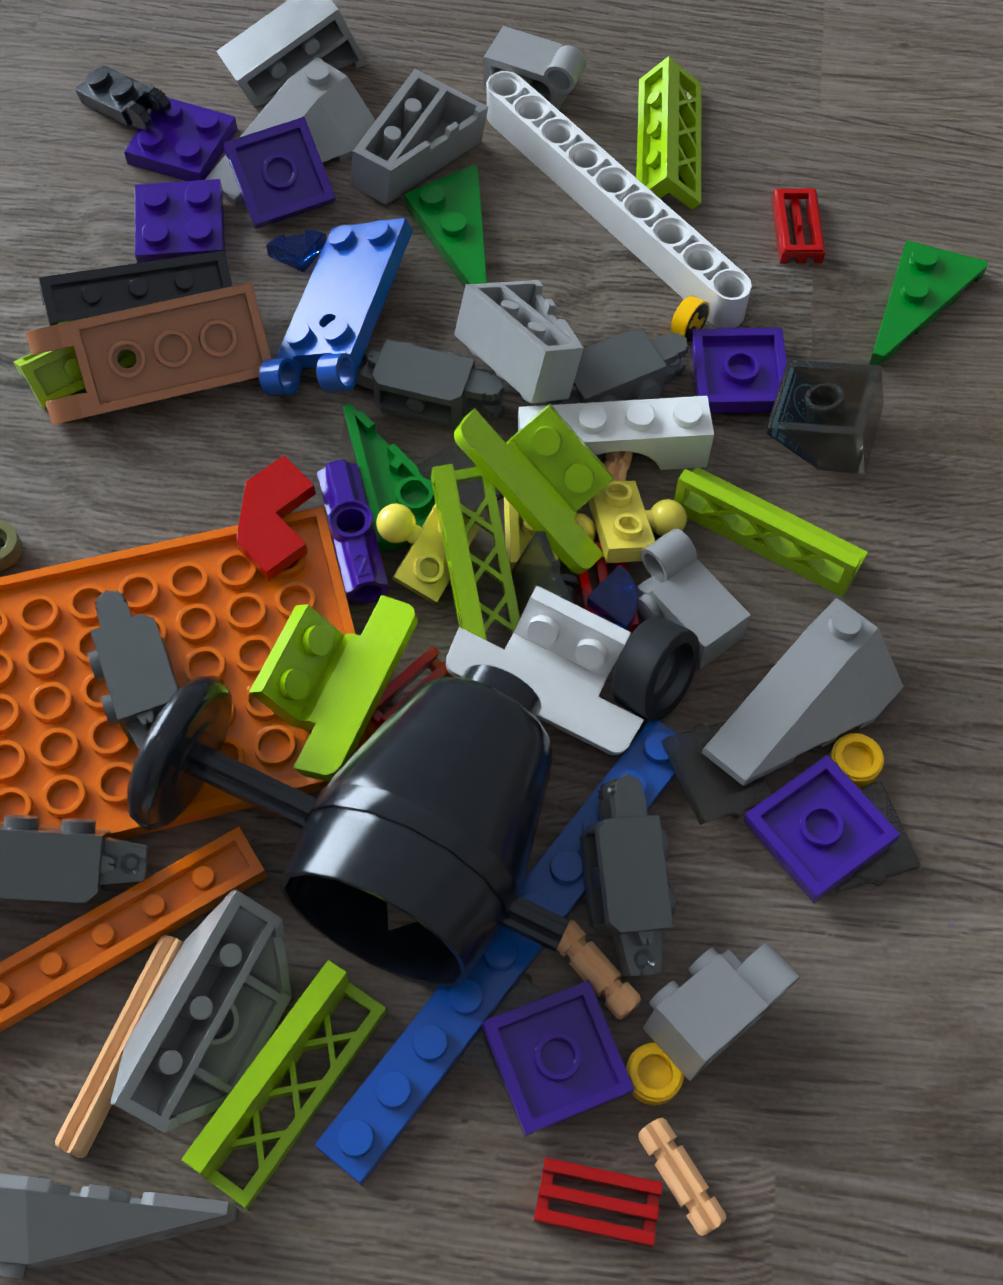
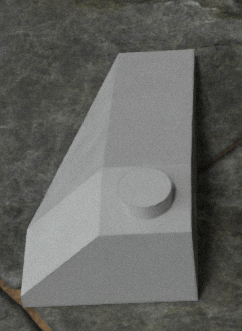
[205,57,376,206]
[702,598,904,786]
[0,1174,238,1280]

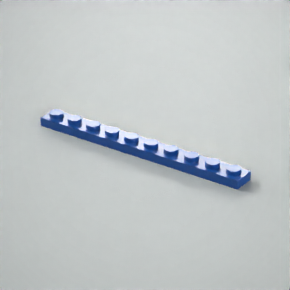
[314,720,696,1186]

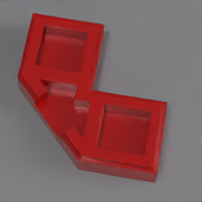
[236,455,316,581]

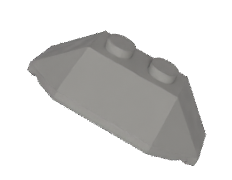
[110,890,292,1133]

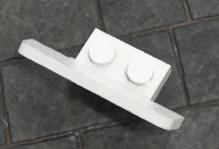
[445,586,644,755]

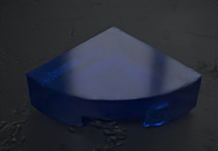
[266,230,327,272]
[587,565,638,631]

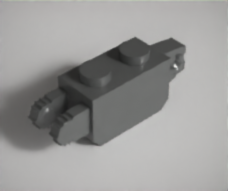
[536,330,689,406]
[356,339,504,429]
[87,590,180,750]
[579,773,676,976]
[0,815,149,903]

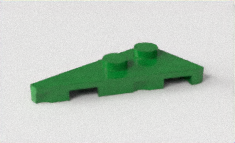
[404,164,487,288]
[869,240,989,367]
[343,404,435,552]

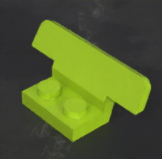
[454,404,614,574]
[249,595,418,781]

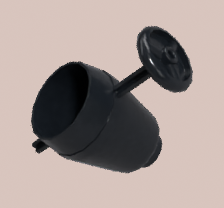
[127,665,570,987]

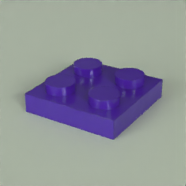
[124,97,238,181]
[224,116,336,229]
[135,179,225,263]
[690,328,789,413]
[744,755,900,904]
[482,980,634,1137]

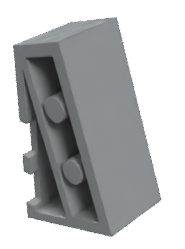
[217,0,368,108]
[350,69,488,205]
[454,280,584,405]

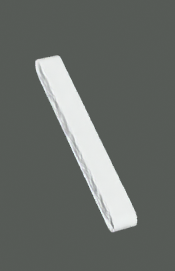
[486,71,752,329]

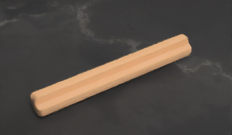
[55,935,184,1158]

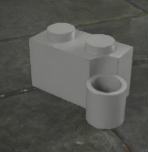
[484,26,587,110]
[634,528,751,671]
[643,942,801,1081]

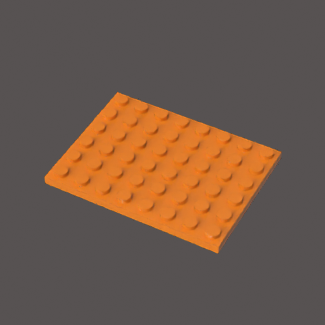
[0,506,378,840]

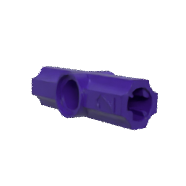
[317,459,389,605]

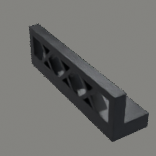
[39,251,232,326]

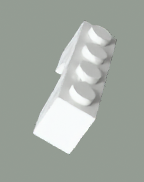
[518,396,714,470]

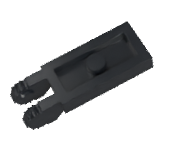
[74,65,172,131]

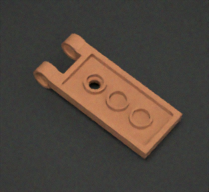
[25,282,271,425]

